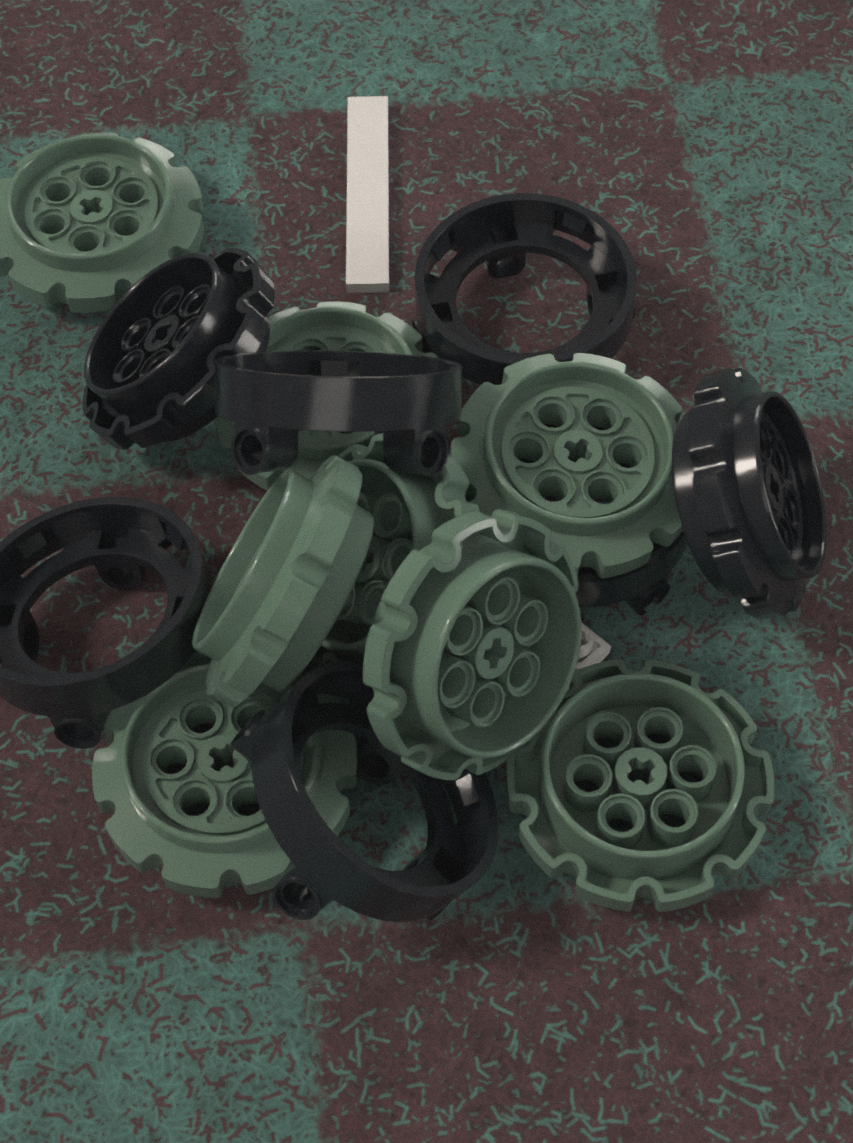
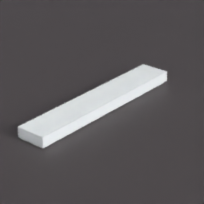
[346,96,389,293]

